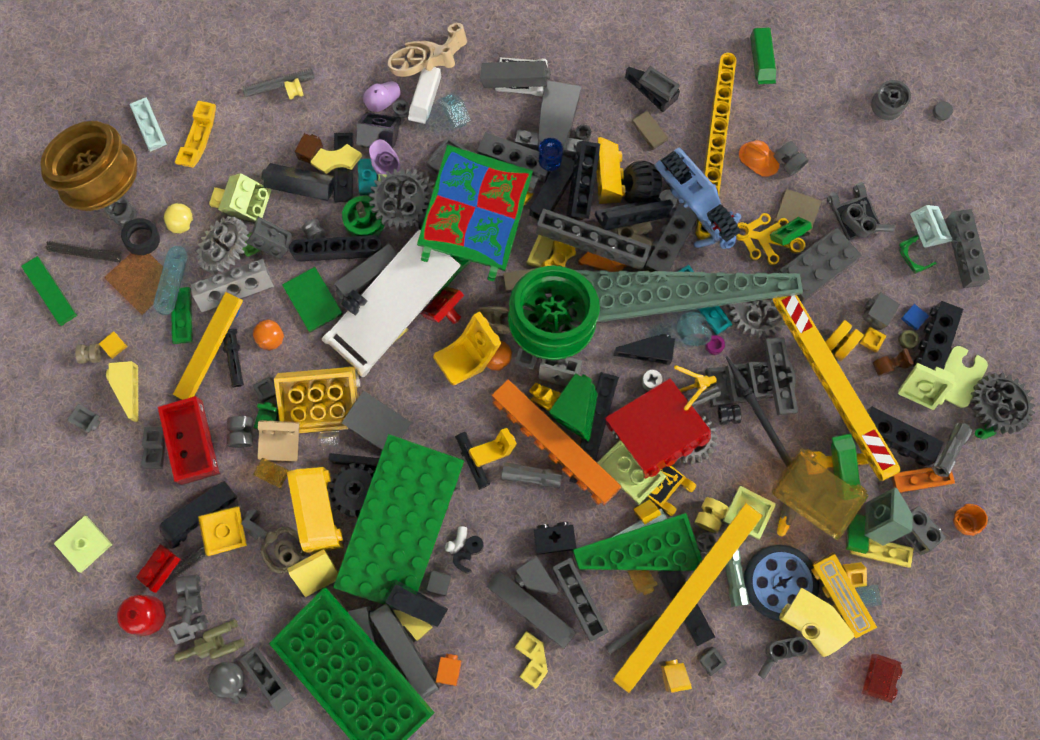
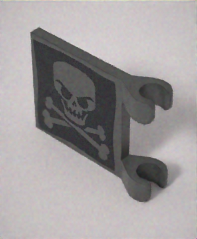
[827,182,880,240]

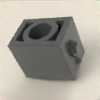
[861,292,900,330]

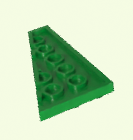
[572,513,702,571]

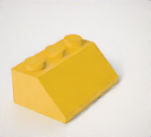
[596,137,625,204]

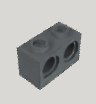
[904,506,946,556]

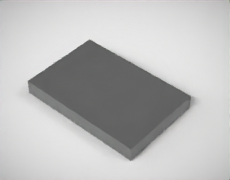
[341,391,412,450]

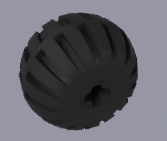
[621,160,662,204]

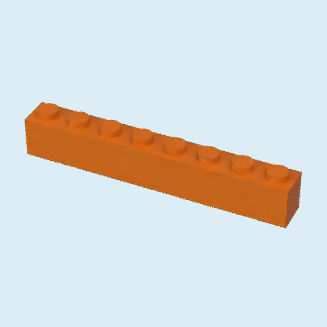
[492,379,621,506]

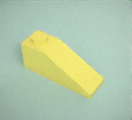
[106,361,138,422]

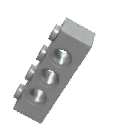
[191,259,274,312]

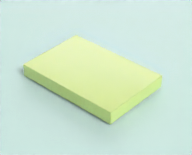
[597,440,666,505]

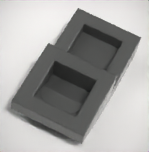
[141,427,165,469]

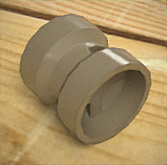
[75,344,101,364]

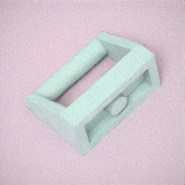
[910,205,953,247]

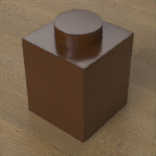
[295,133,324,164]

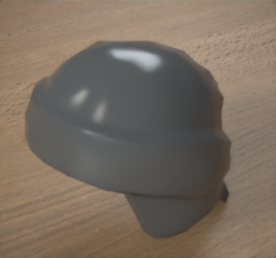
[208,662,247,704]

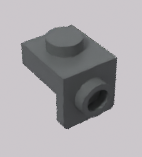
[67,403,101,433]
[241,508,268,540]

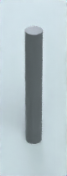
[606,614,659,654]

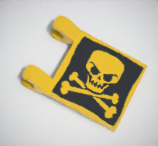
[648,466,696,516]

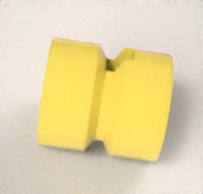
[694,497,729,534]

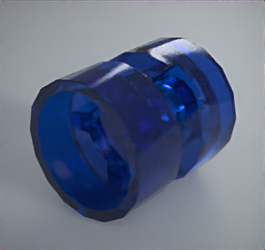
[538,138,563,171]

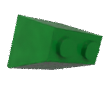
[549,373,598,442]

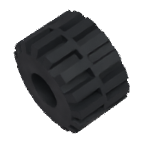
[329,463,374,518]

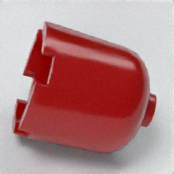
[117,595,166,636]

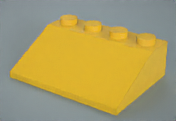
[274,367,358,433]

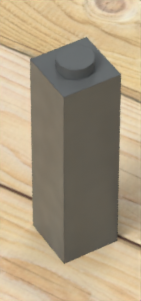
[480,61,551,88]
[334,244,397,300]

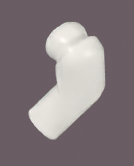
[445,526,467,554]

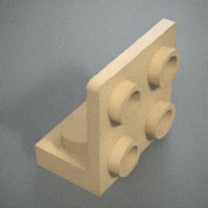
[258,420,300,461]

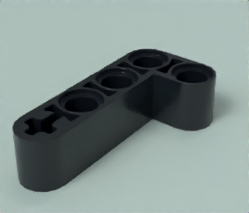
[159,481,237,548]

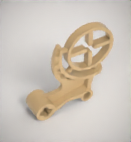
[388,23,467,77]

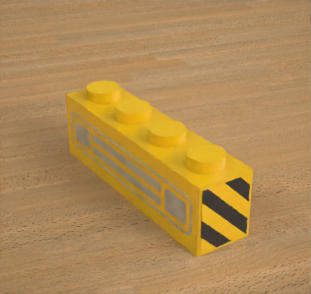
[811,552,877,639]

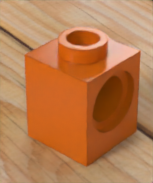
[436,653,462,686]

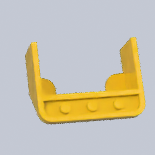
[287,467,344,555]

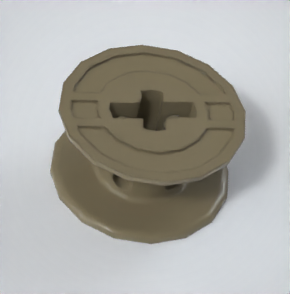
[474,306,510,335]

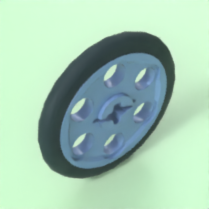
[744,544,820,622]

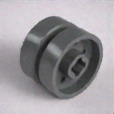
[871,80,911,120]

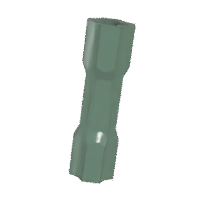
[725,548,749,607]

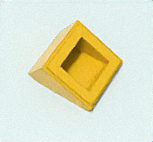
[842,562,867,588]

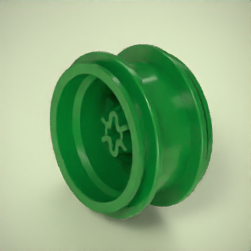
[508,266,600,360]

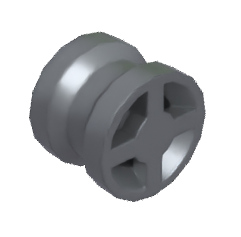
[302,219,325,239]

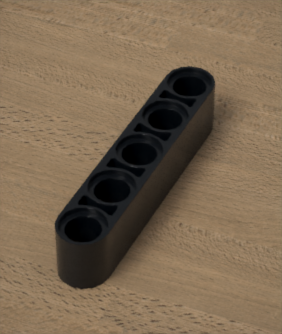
[289,235,383,262]

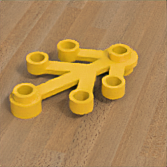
[736,213,805,265]

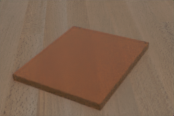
[104,253,178,315]

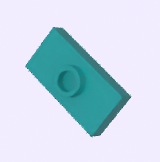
[358,158,377,196]

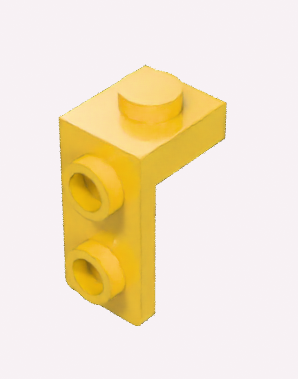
[468,428,517,467]

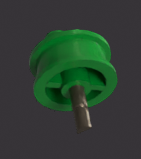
[342,196,385,237]

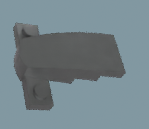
[515,80,589,157]
[705,337,798,416]

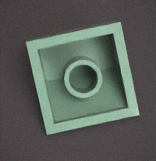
[865,487,913,546]

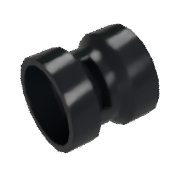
[341,290,367,316]
[718,404,741,425]

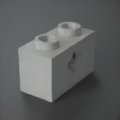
[539,357,582,386]

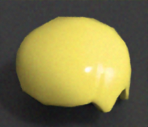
[164,203,193,233]

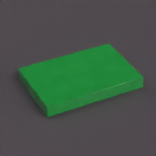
[282,267,343,333]

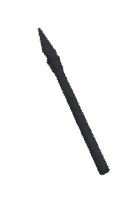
[726,356,809,493]

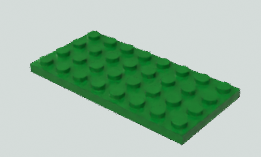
[333,434,464,608]
[269,588,435,740]

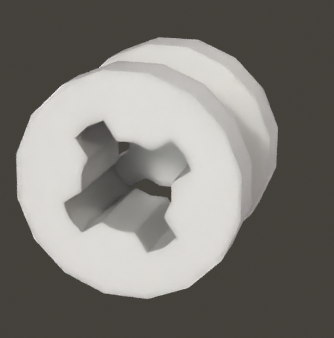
[642,370,662,391]

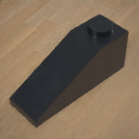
[625,67,680,112]
[614,334,675,365]
[385,579,448,627]

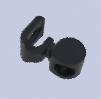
[453,536,484,574]

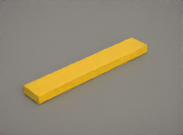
[173,292,243,400]

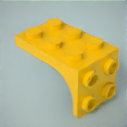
[433,312,501,385]

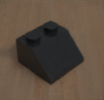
[356,112,401,149]

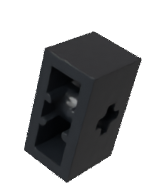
[533,522,577,555]

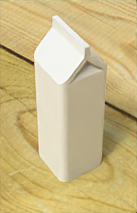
[408,67,441,124]

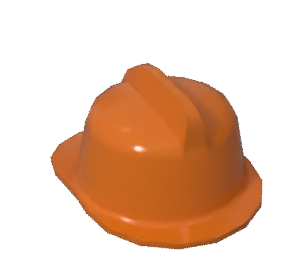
[739,140,779,177]

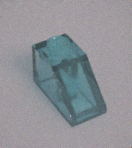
[438,92,471,128]

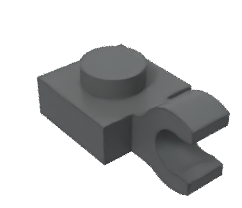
[168,615,208,645]

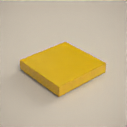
[198,506,247,556]

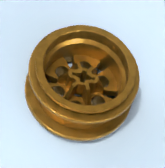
[40,121,137,211]

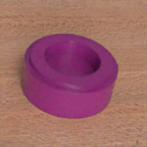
[705,335,725,355]

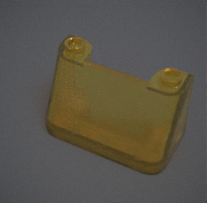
[772,448,868,540]

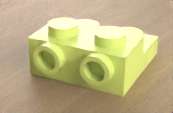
[898,363,956,410]

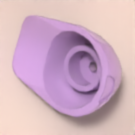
[363,81,400,112]
[369,139,400,174]

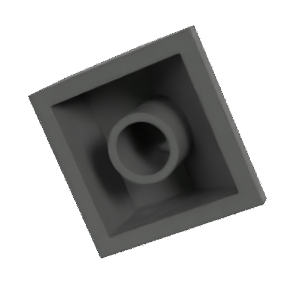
[515,557,559,596]

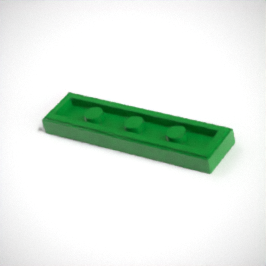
[21,256,78,326]

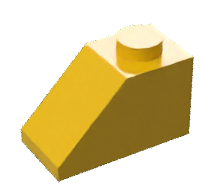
[661,659,692,693]

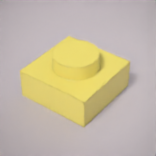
[209,187,225,208]

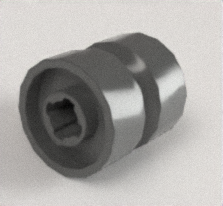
[774,141,809,176]
[105,196,137,227]
[227,416,253,448]

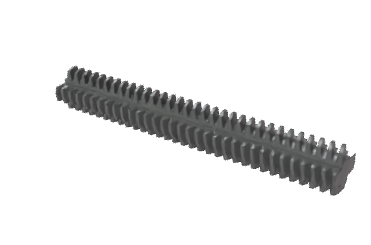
[243,68,314,97]

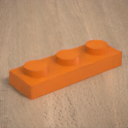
[891,467,955,493]

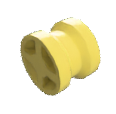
[284,78,304,99]

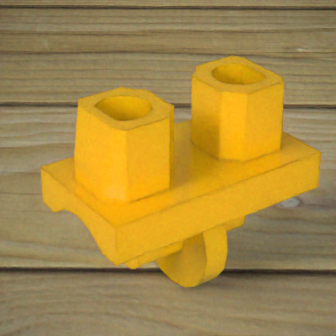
[529,383,561,411]

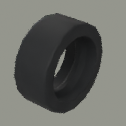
[121,218,160,256]

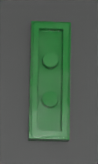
[171,287,193,344]

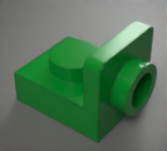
[253,402,279,430]

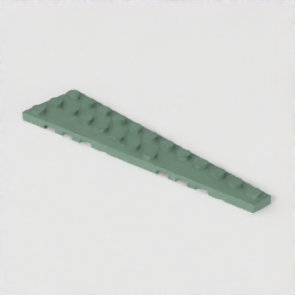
[569,270,803,326]

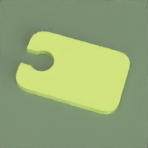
[944,346,988,408]

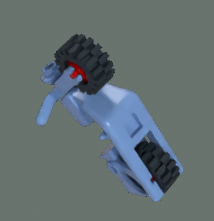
[655,147,741,249]

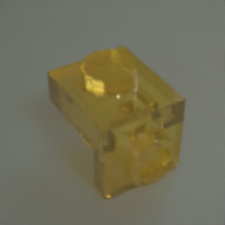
[253,458,289,489]
[627,570,658,596]

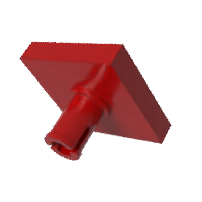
[421,287,464,324]

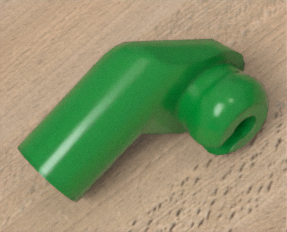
[975,424,996,440]

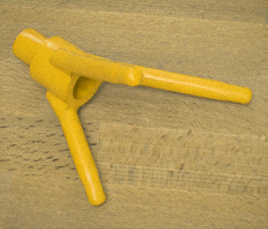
[674,365,716,410]

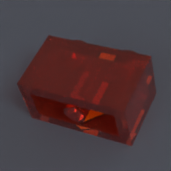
[862,654,903,703]

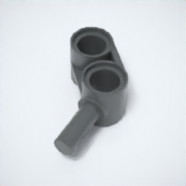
[841,204,895,238]
[176,574,202,629]
[758,637,808,679]

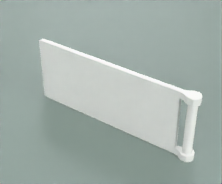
[322,230,460,377]

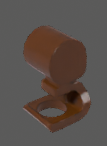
[872,348,914,377]

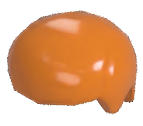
[253,319,284,351]
[486,340,512,371]
[953,503,988,536]

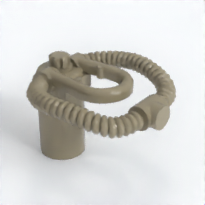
[260,526,306,574]

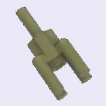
[174,619,245,662]

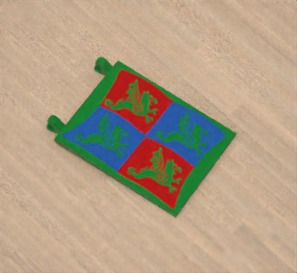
[417,145,533,282]

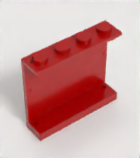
[605,378,711,479]

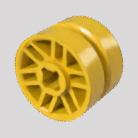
[825,320,864,362]

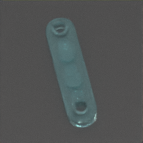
[153,246,188,315]

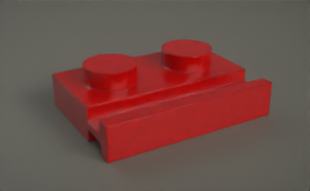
[136,544,181,593]

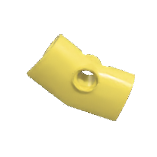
[779,588,854,657]

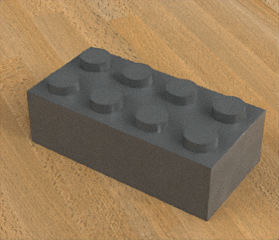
[778,227,862,303]

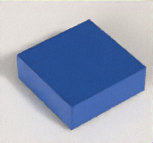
[901,304,929,331]

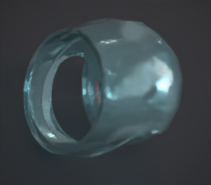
[676,311,712,346]

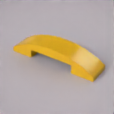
[175,101,216,168]

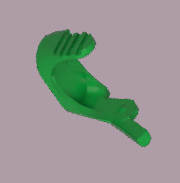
[899,234,937,274]

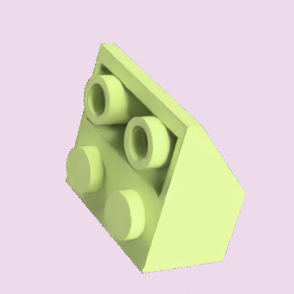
[218,173,271,222]

